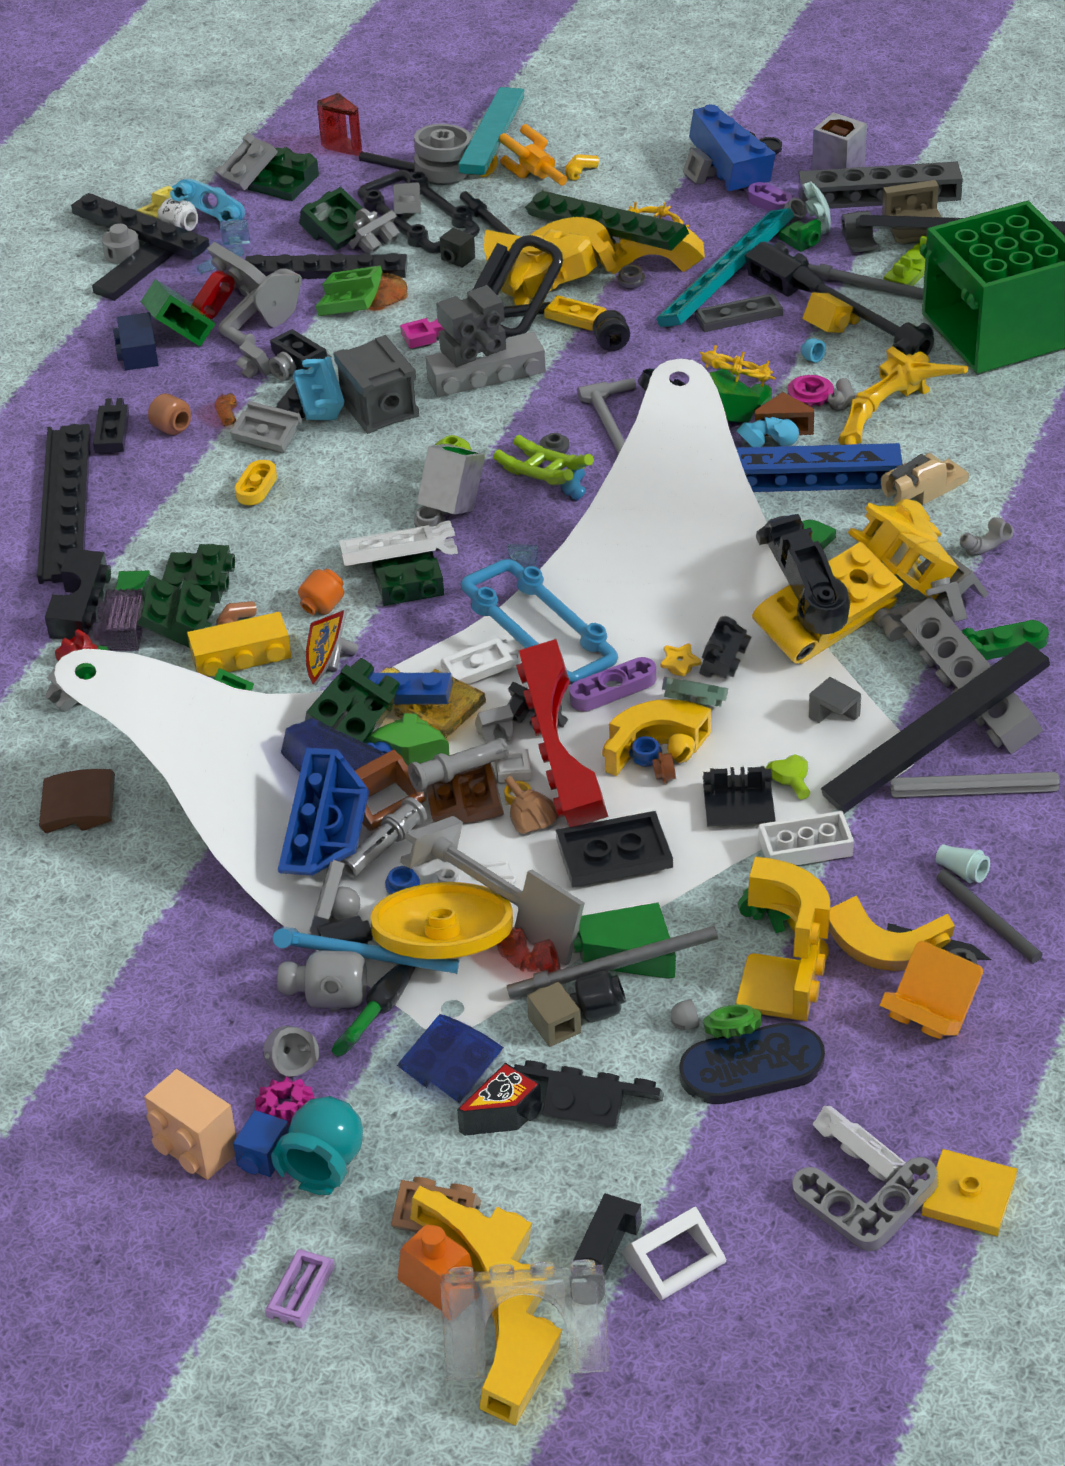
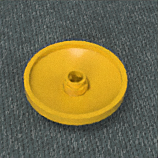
[370,882,513,959]

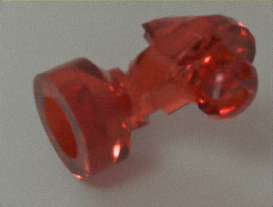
[497,927,561,973]

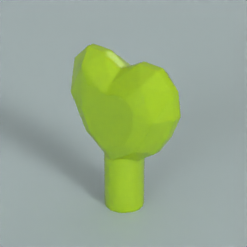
[765,754,810,800]

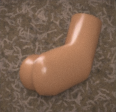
[216,601,257,626]

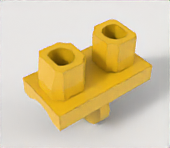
[878,346,930,396]

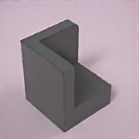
[809,677,861,723]

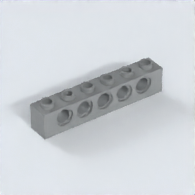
[900,596,1043,754]

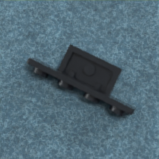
[514,1060,664,1128]

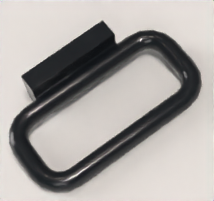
[472,235,563,339]

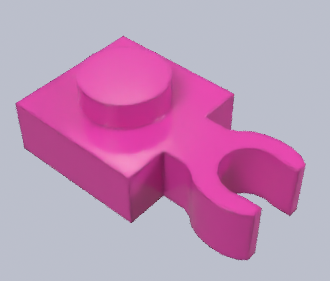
[400,318,444,349]

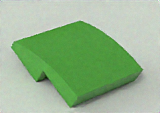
[315,266,382,316]

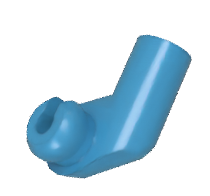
[560,469,586,501]

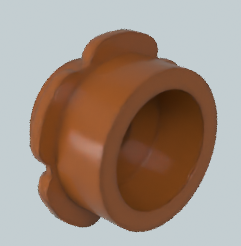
[652,752,676,784]

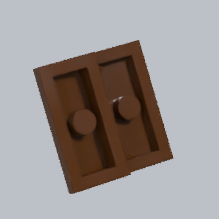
[426,763,504,823]
[39,769,115,833]

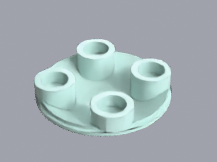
[802,181,831,235]

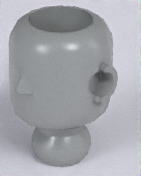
[277,950,367,1012]

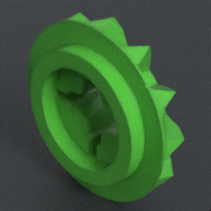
[703,1005,762,1039]

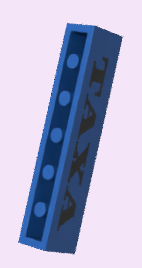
[736,443,903,492]

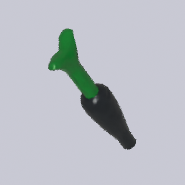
[332,964,416,1057]

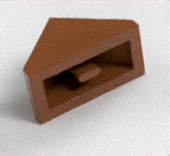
[755,392,814,436]

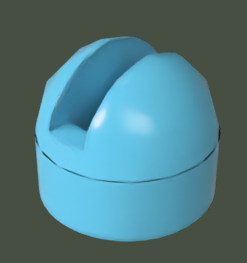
[801,338,826,363]

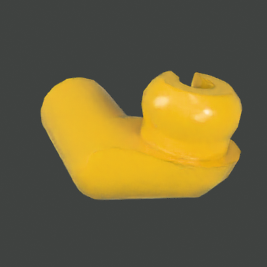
[565,154,599,181]

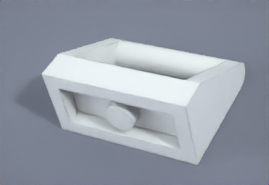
[621,1206,726,1301]

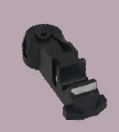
[756,514,851,635]

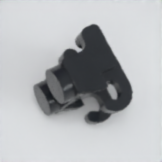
[699,616,752,679]

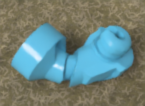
[736,417,799,447]

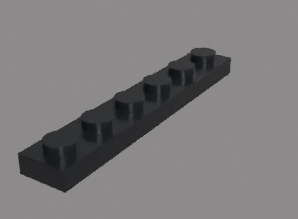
[71,193,209,260]
[245,253,408,279]

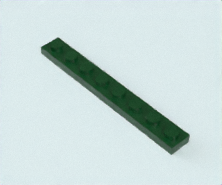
[525,190,689,251]

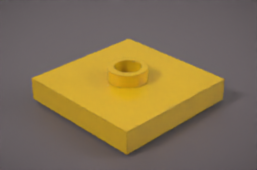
[922,1149,1018,1236]

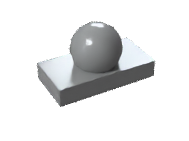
[309,860,360,936]

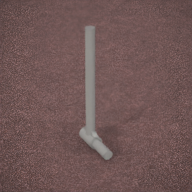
[577,378,636,455]

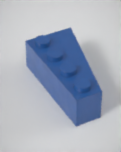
[689,104,776,191]

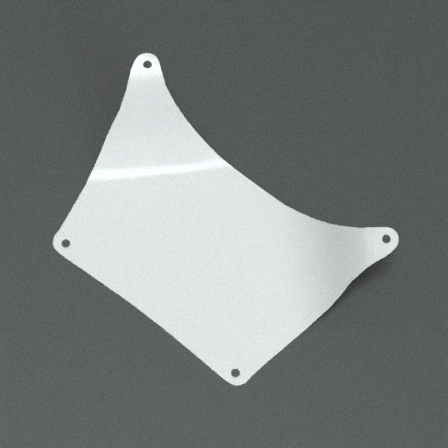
[54,359,914,1035]

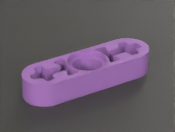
[569,657,657,711]

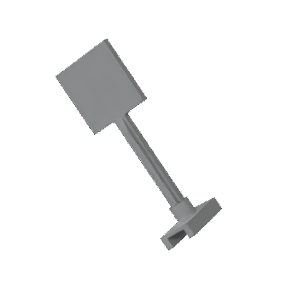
[400,816,585,965]

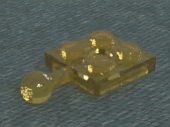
[380,667,486,738]

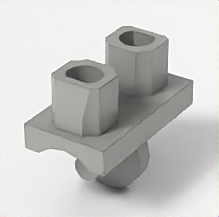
[348,209,400,254]

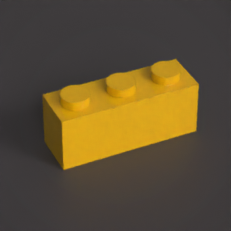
[187,612,292,677]

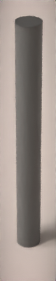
[936,869,1043,964]

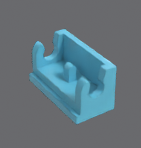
[293,357,345,420]

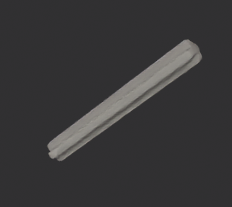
[890,772,1060,798]

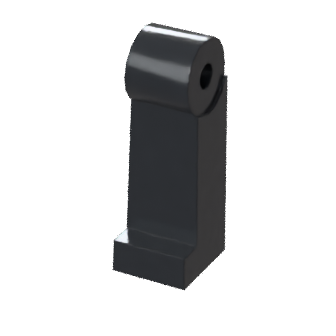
[569,1193,642,1304]

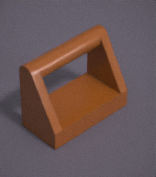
[354,750,426,831]

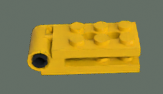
[752,541,903,664]

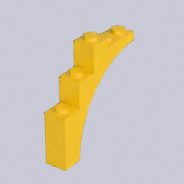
[410,1186,562,1426]

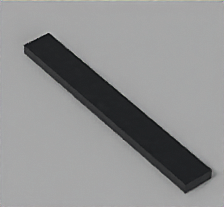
[856,215,1065,235]
[821,641,1050,814]

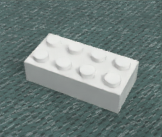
[758,811,854,865]

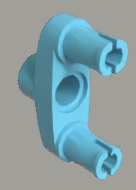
[170,178,245,225]

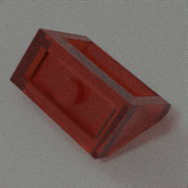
[317,93,362,156]

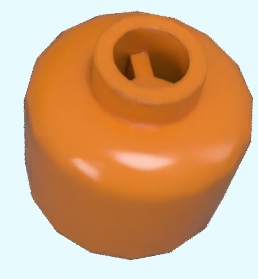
[298,569,344,615]

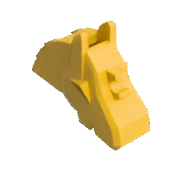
[483,229,597,305]
[848,499,959,600]

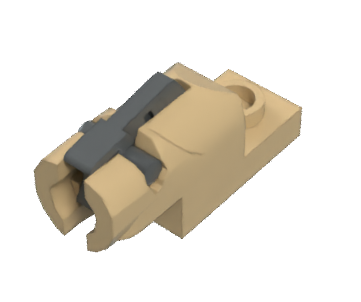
[881,453,969,505]

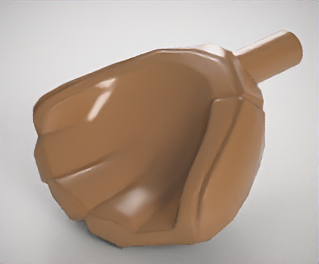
[504,776,558,834]

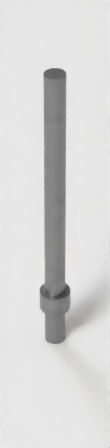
[507,925,719,999]

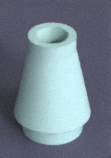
[936,844,990,883]

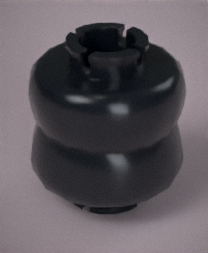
[592,310,631,351]

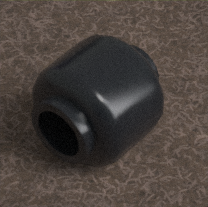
[570,970,626,1022]

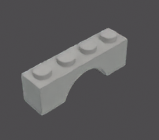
[426,332,546,397]

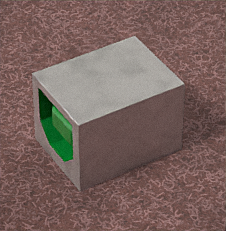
[417,444,485,514]

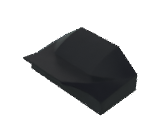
[270,329,332,370]

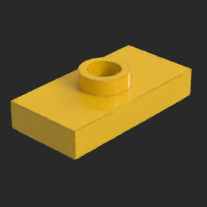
[544,295,607,331]

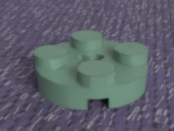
[662,677,729,707]

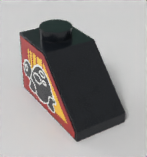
[457,1063,542,1136]

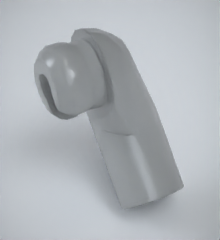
[828,378,855,410]

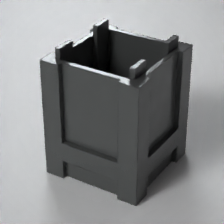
[333,335,419,434]

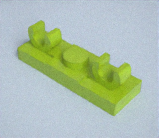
[883,236,927,286]

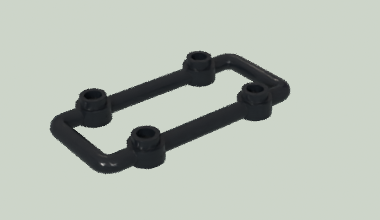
[357,170,480,253]

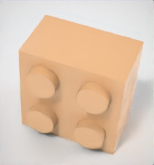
[144,1069,237,1181]

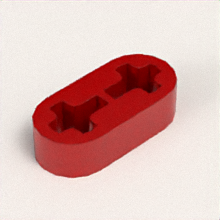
[192,270,235,319]

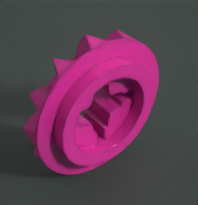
[787,375,834,407]
[255,1076,315,1126]

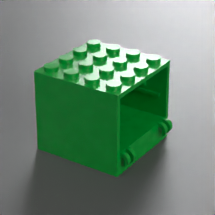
[920,200,1065,374]

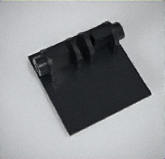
[702,766,776,827]

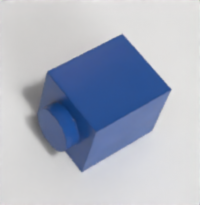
[233,1110,289,1177]

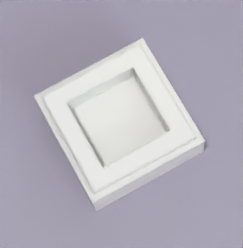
[495,749,531,783]

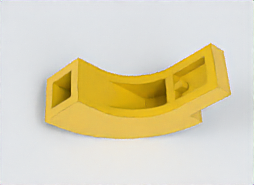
[530,217,617,272]
[610,228,705,274]
[602,699,711,776]
[748,856,830,959]
[829,895,955,971]

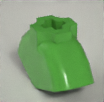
[366,713,449,766]

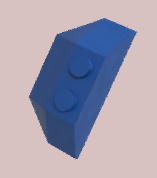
[278,748,369,876]

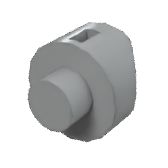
[102,224,140,264]
[263,1026,319,1076]

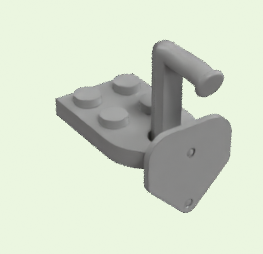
[207,242,302,345]

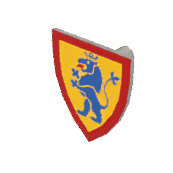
[306,610,358,686]

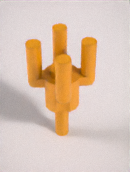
[499,124,567,186]

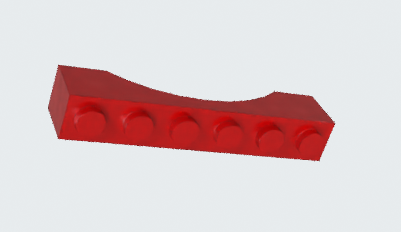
[516,639,609,827]

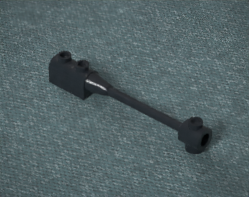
[745,241,934,355]

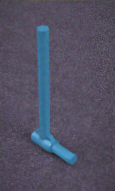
[273,927,460,974]

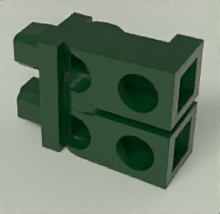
[304,658,400,760]

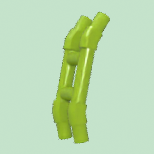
[493,435,594,485]

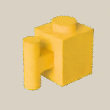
[802,292,860,333]

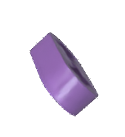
[748,182,793,212]

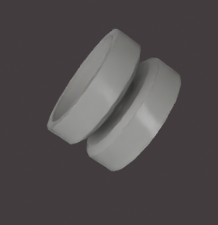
[414,124,471,184]

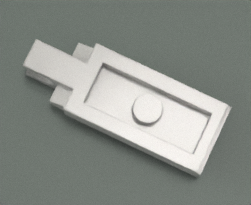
[441,637,525,689]
[813,1106,906,1182]

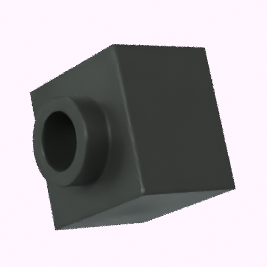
[439,228,476,268]

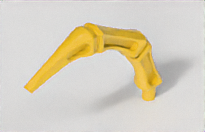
[838,362,968,445]

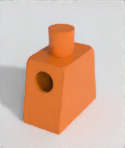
[398,1225,480,1319]

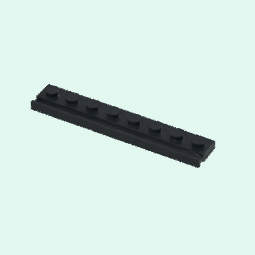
[37,424,91,584]

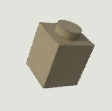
[527,982,581,1047]

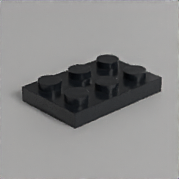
[556,811,673,887]

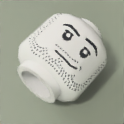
[158,197,198,231]

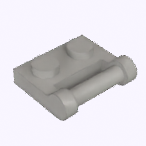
[214,133,278,191]

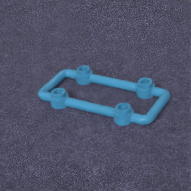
[461,559,618,685]

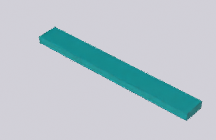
[459,87,524,175]
[656,208,794,327]

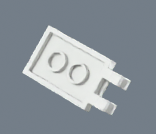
[339,521,458,566]

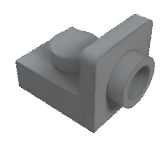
[393,182,421,214]
[926,577,968,622]

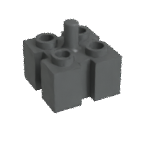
[436,285,506,367]

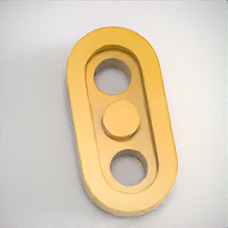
[235,460,277,505]

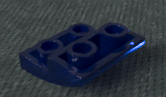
[397,1014,504,1104]

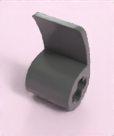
[841,211,879,252]

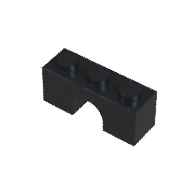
[45,549,111,640]

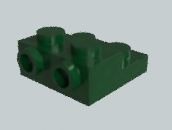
[248,147,319,202]
[299,187,364,251]
[162,544,235,603]
[372,551,444,606]
[136,575,215,648]

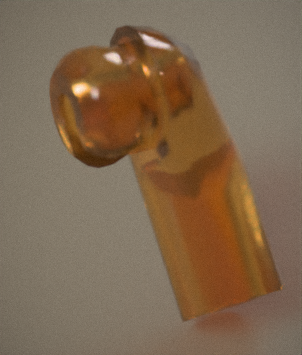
[215,393,237,426]

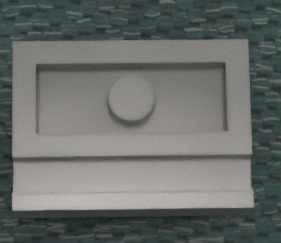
[230,401,302,453]

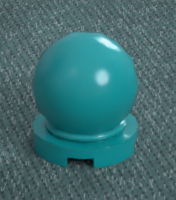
[271,1096,363,1195]

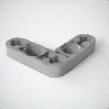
[792,1157,938,1251]

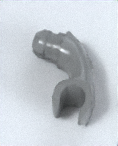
[960,517,1014,555]

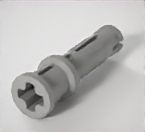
[408,738,509,792]
[340,797,427,878]

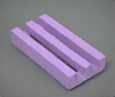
[265,1249,335,1328]

